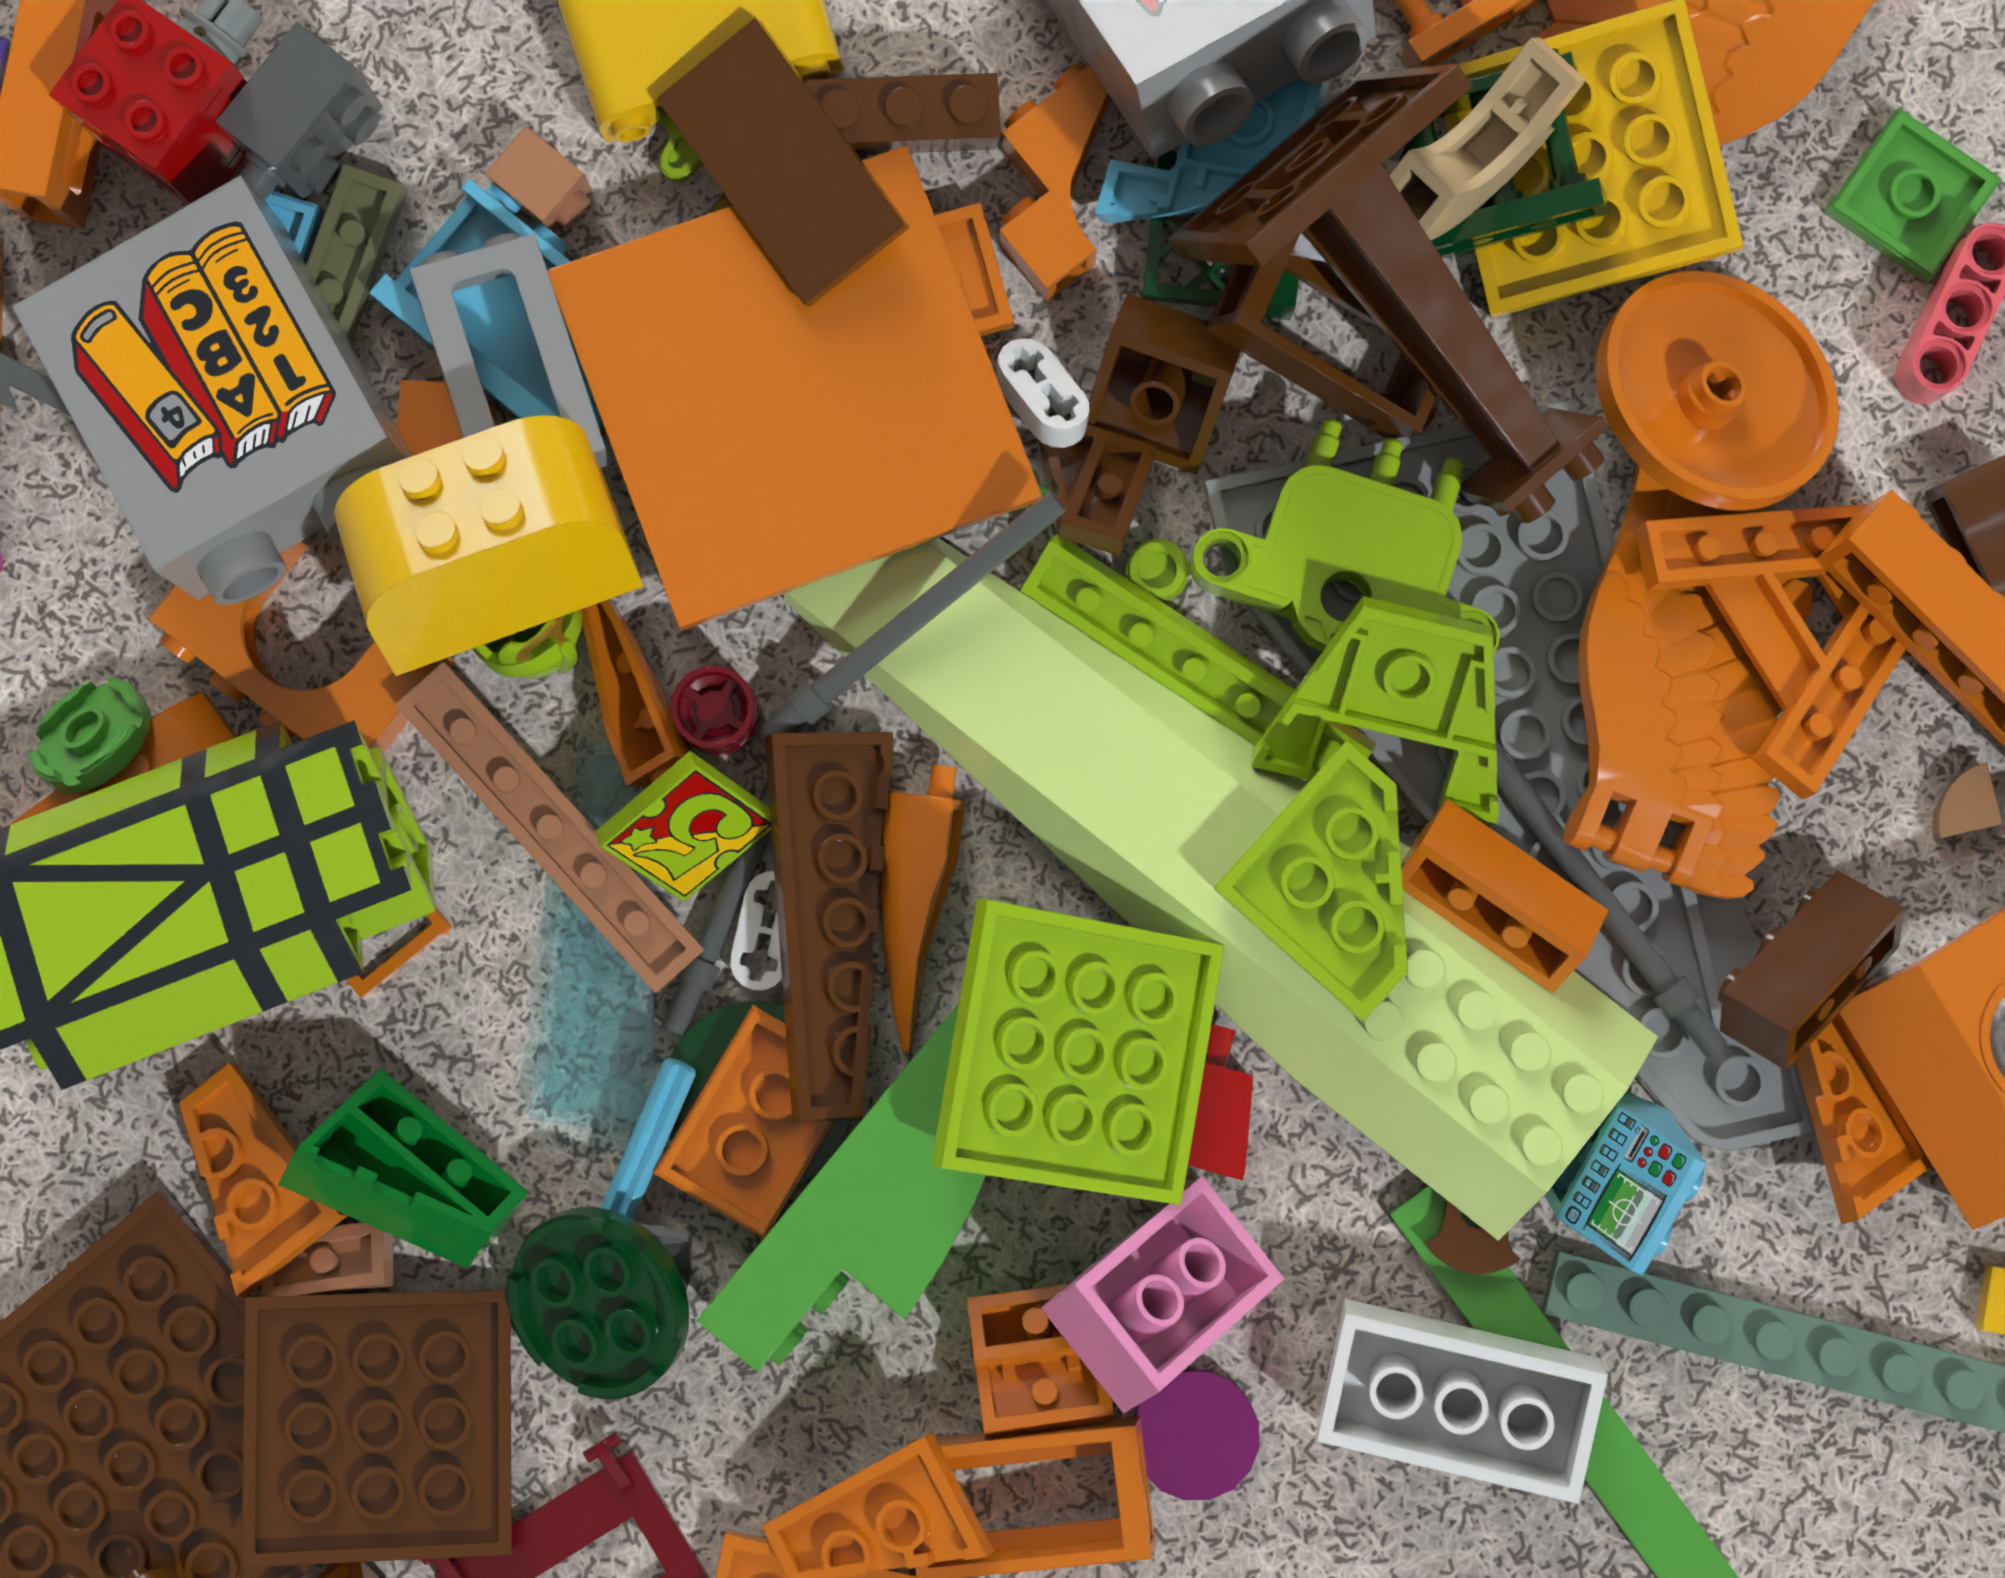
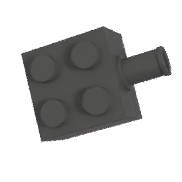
[215,22,383,201]

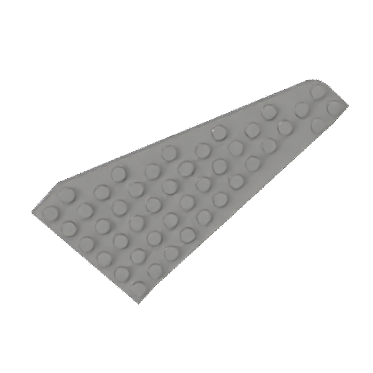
[1204,398,1815,1150]

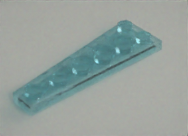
[529,739,657,1133]

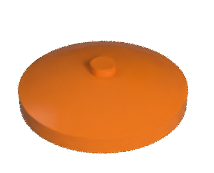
[1595,271,1839,511]

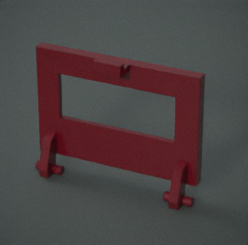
[421,1431,710,1578]

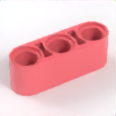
[1894,222,2005,405]

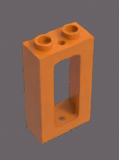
[0,0,117,229]
[906,1416,1156,1578]

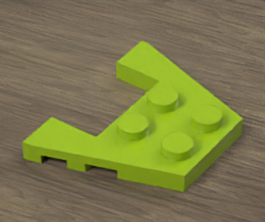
[1252,596,1499,823]

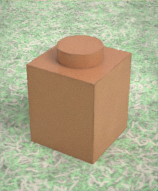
[485,126,592,234]

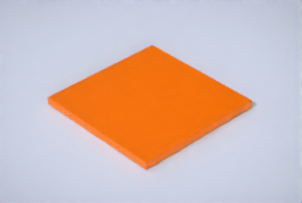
[547,145,1042,631]

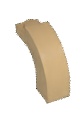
[1389,37,1586,240]

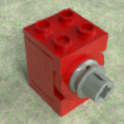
[48,0,263,205]

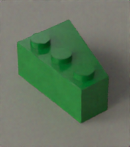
[278,1067,529,1268]

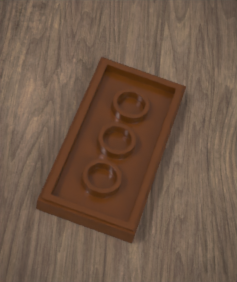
[656,18,910,306]

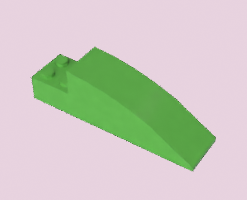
[696,1003,986,1372]

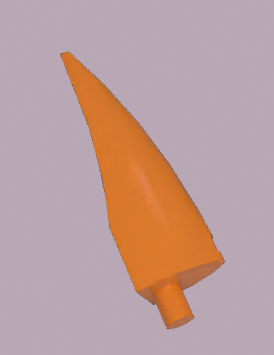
[581,599,692,787]
[880,765,966,1052]

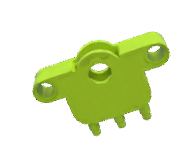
[1190,418,1500,655]

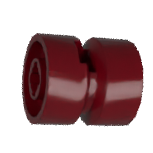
[671,665,761,756]

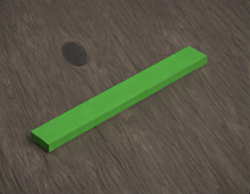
[1388,1184,1739,1578]

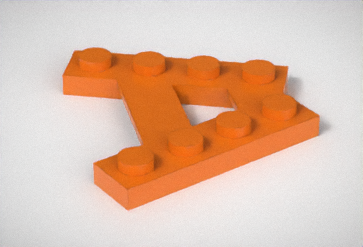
[1634,504,1906,800]

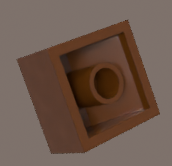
[1087,293,1241,475]

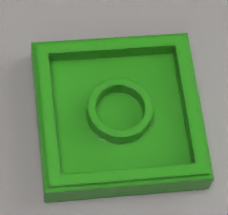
[1823,107,2002,284]

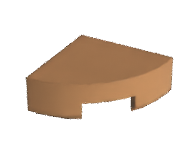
[1932,762,2003,840]

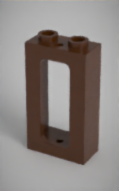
[1206,233,1439,439]

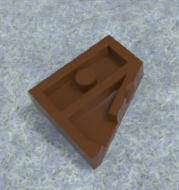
[1039,413,1158,556]

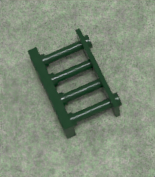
[1412,48,1610,258]

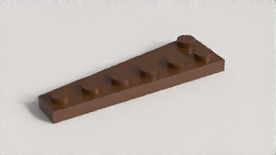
[765,732,893,1123]

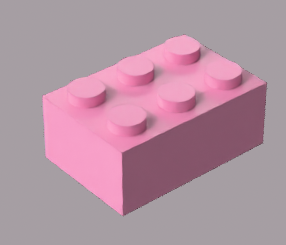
[1041,1175,1285,1414]

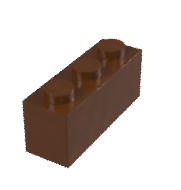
[806,73,1001,155]
[1718,870,1905,1071]

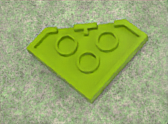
[1213,741,1408,1023]

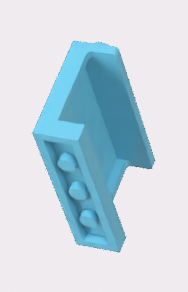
[369,179,604,431]

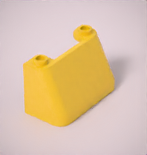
[557,0,845,143]

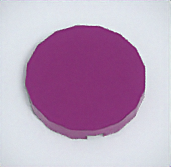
[1134,1369,1260,1500]

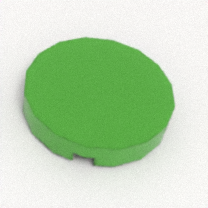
[29,678,151,794]

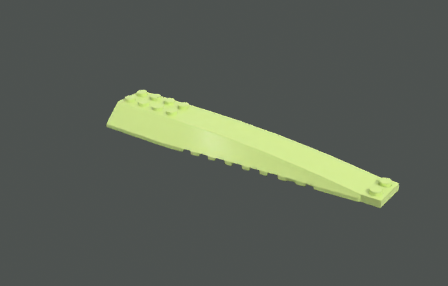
[783,538,1658,1241]

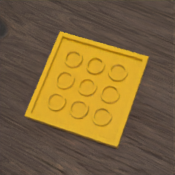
[1444,0,1745,318]

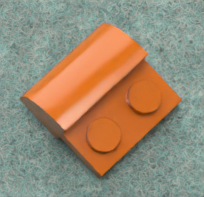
[967,1284,1114,1438]

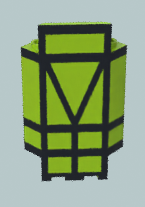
[0,720,436,1090]

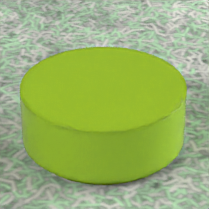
[1125,539,1189,603]

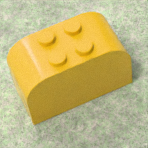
[334,415,644,676]

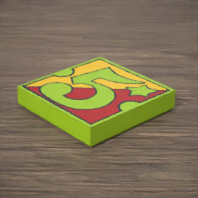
[595,751,771,902]

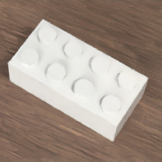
[1317,1299,1608,1504]

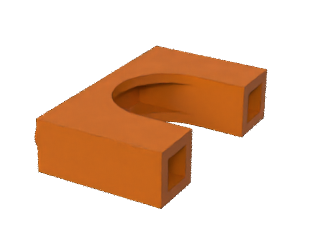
[149,541,456,752]

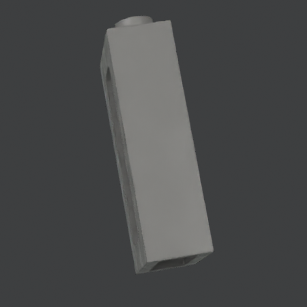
[410,233,607,468]

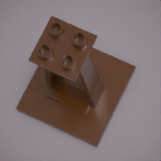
[1168,64,1609,523]

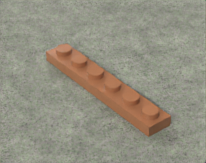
[395,661,705,994]

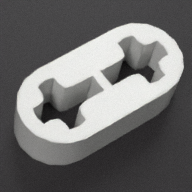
[996,338,1089,448]
[730,871,782,991]

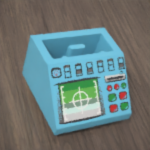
[1544,1091,1707,1275]

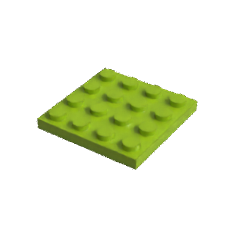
[931,899,1224,1205]

